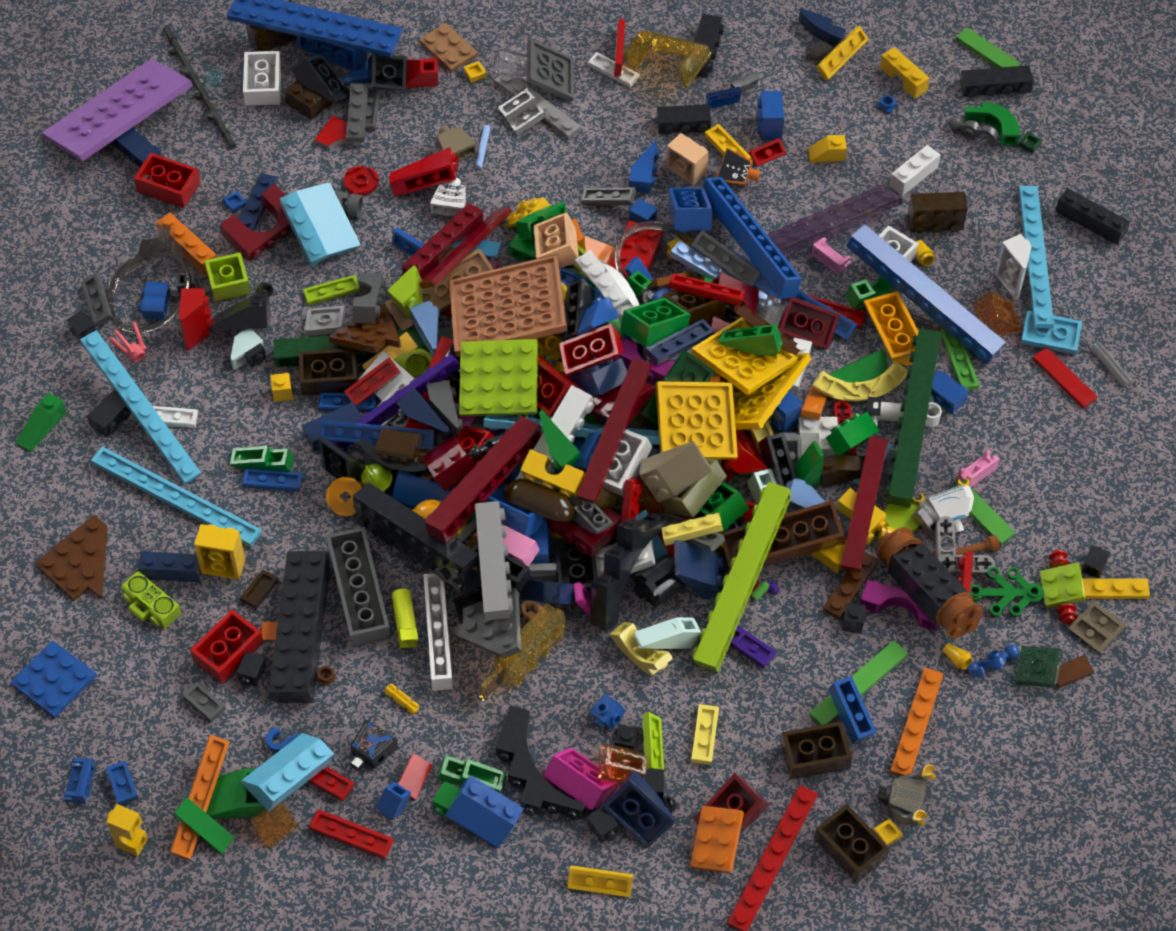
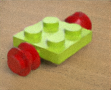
[1040,549,1086,624]

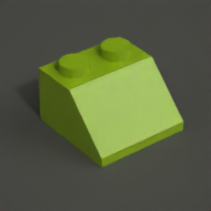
[387,266,423,319]

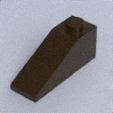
[821,455,865,488]

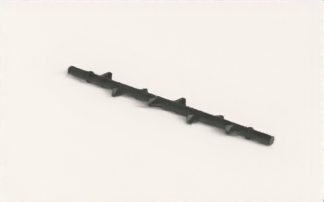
[163,26,236,149]

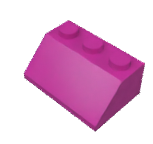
[543,747,620,810]

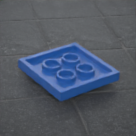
[10,640,97,718]

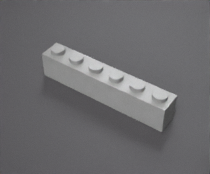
[475,501,513,621]

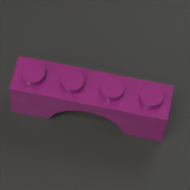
[614,337,675,386]
[860,580,938,631]

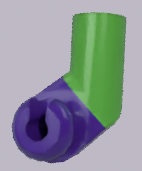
[751,581,780,601]

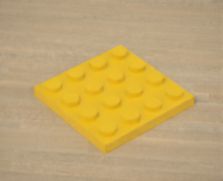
[691,317,798,395]
[656,381,738,459]

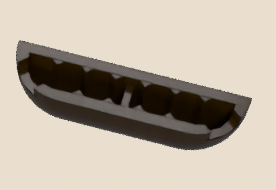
[502,478,576,521]

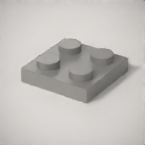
[305,306,345,337]

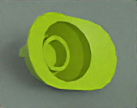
[394,348,433,378]
[361,464,393,492]

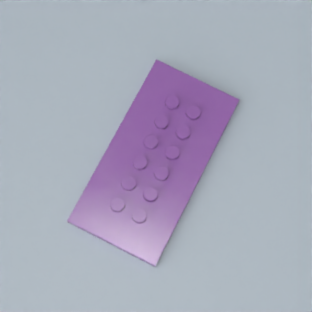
[42,59,193,161]

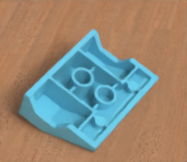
[280,182,361,268]

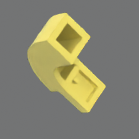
[610,622,673,675]

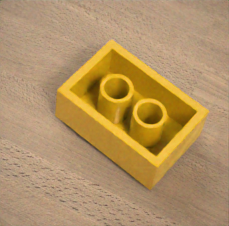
[194,524,245,580]

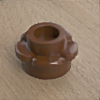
[316,666,336,686]

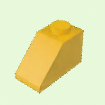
[808,135,847,163]

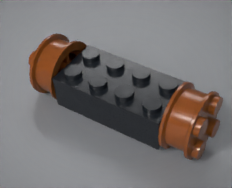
[877,527,983,639]

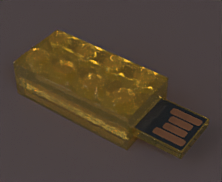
[480,602,566,701]

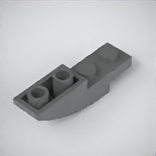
[553,488,613,534]

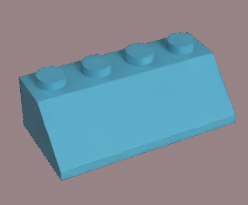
[241,733,334,812]

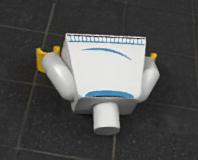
[913,478,974,533]

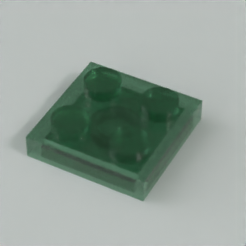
[1015,646,1062,688]

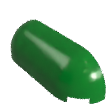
[828,349,887,383]

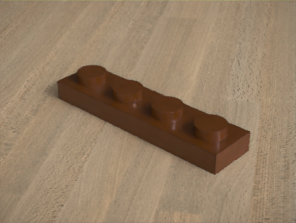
[823,552,879,620]

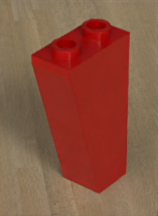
[389,147,459,197]

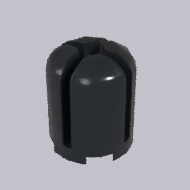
[631,554,686,609]

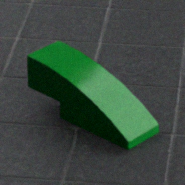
[516,202,567,240]
[230,446,294,472]
[436,755,506,792]

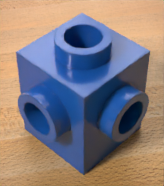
[590,693,626,730]

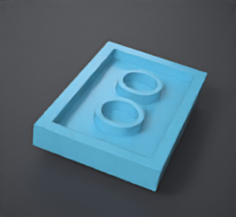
[1021,310,1082,355]

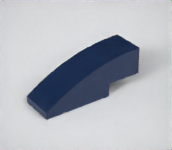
[799,8,846,47]

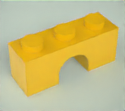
[880,47,930,99]
[520,449,585,498]
[106,804,148,856]

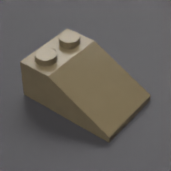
[639,441,712,502]

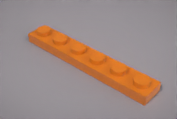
[890,667,944,776]
[169,735,230,860]

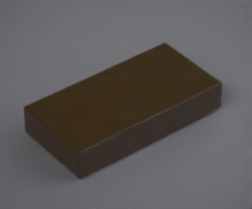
[240,569,279,610]

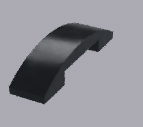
[359,439,431,477]

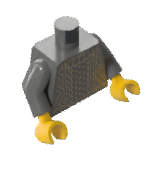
[877,764,936,827]

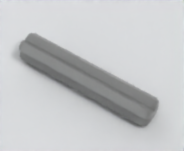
[1091,342,1131,387]

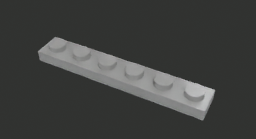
[494,70,581,139]

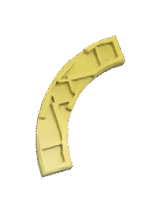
[811,361,907,402]

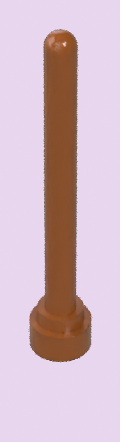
[934,535,1000,556]

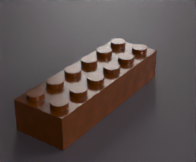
[720,500,846,571]

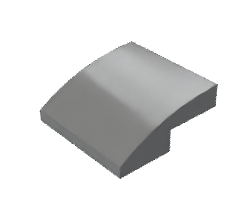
[498,88,546,135]

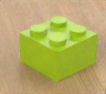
[205,252,251,302]

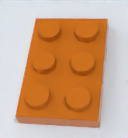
[690,806,744,874]

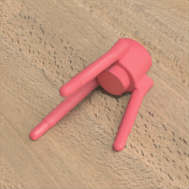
[109,321,147,362]

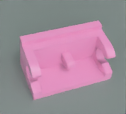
[811,237,852,275]
[956,450,999,487]

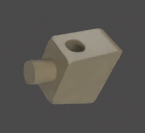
[437,125,477,161]

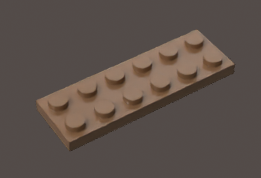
[385,248,494,330]

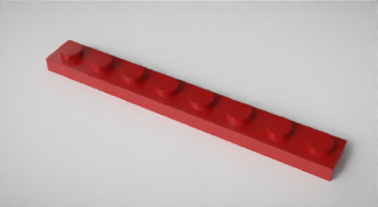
[727,785,819,931]

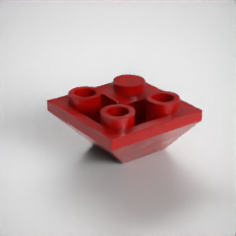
[406,58,439,88]

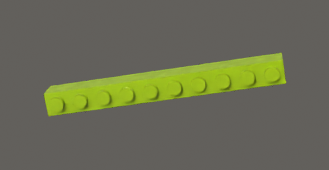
[692,481,792,673]

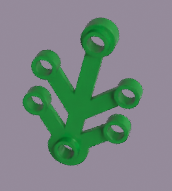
[970,567,1044,617]

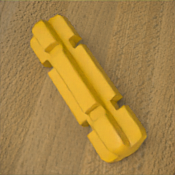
[385,684,419,715]

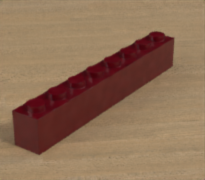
[424,416,542,543]

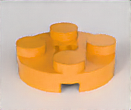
[326,477,363,516]

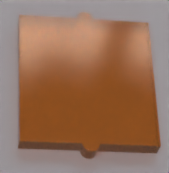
[250,802,299,849]

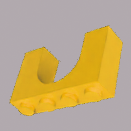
[810,488,887,573]

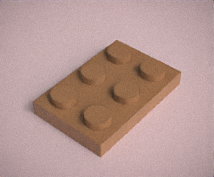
[419,23,478,73]

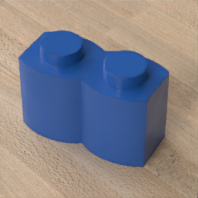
[139,282,171,320]

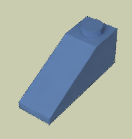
[410,300,440,356]
[786,478,840,521]

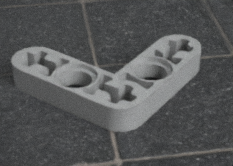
[935,516,995,574]

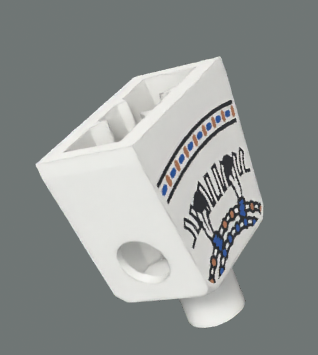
[430,178,466,217]

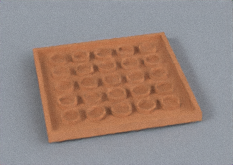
[449,255,567,357]

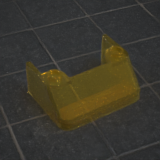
[623,31,711,88]

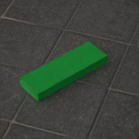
[173,797,235,854]

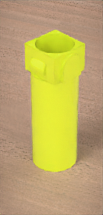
[392,589,418,648]

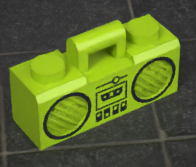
[121,571,182,630]

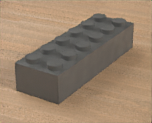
[326,527,391,647]

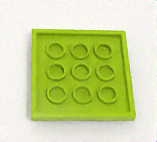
[459,339,538,417]

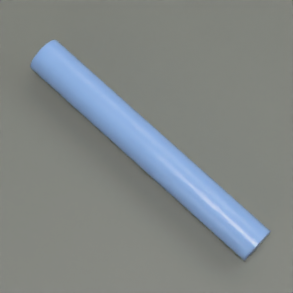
[475,125,491,169]

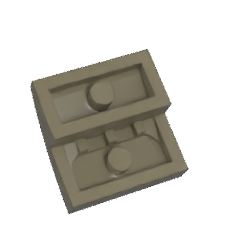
[1068,601,1125,653]

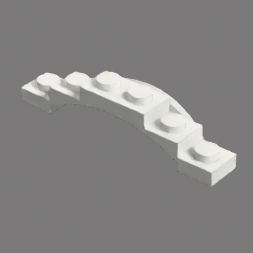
[575,250,639,344]

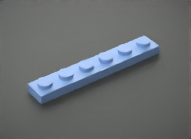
[669,241,773,312]

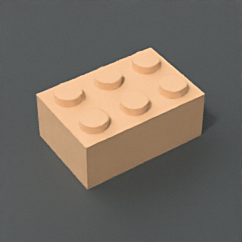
[534,212,579,268]

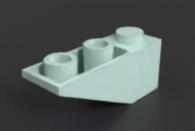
[633,617,701,649]

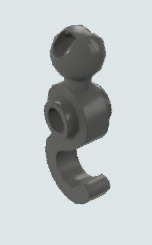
[949,117,999,145]

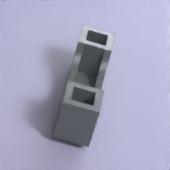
[352,272,386,324]

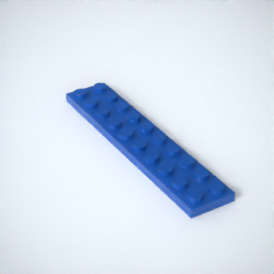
[227,0,403,58]

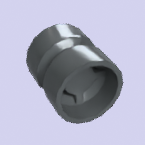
[335,191,363,218]

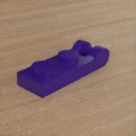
[730,625,776,669]

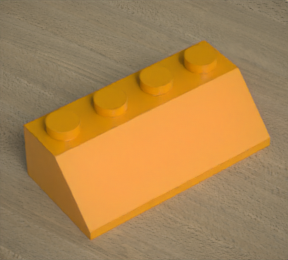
[863,291,918,366]

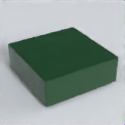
[1018,132,1043,153]

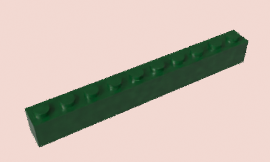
[274,326,454,368]
[885,328,941,508]

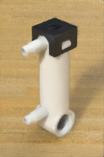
[866,397,942,431]

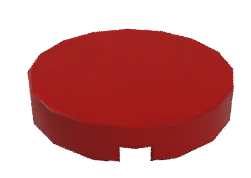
[343,165,379,196]

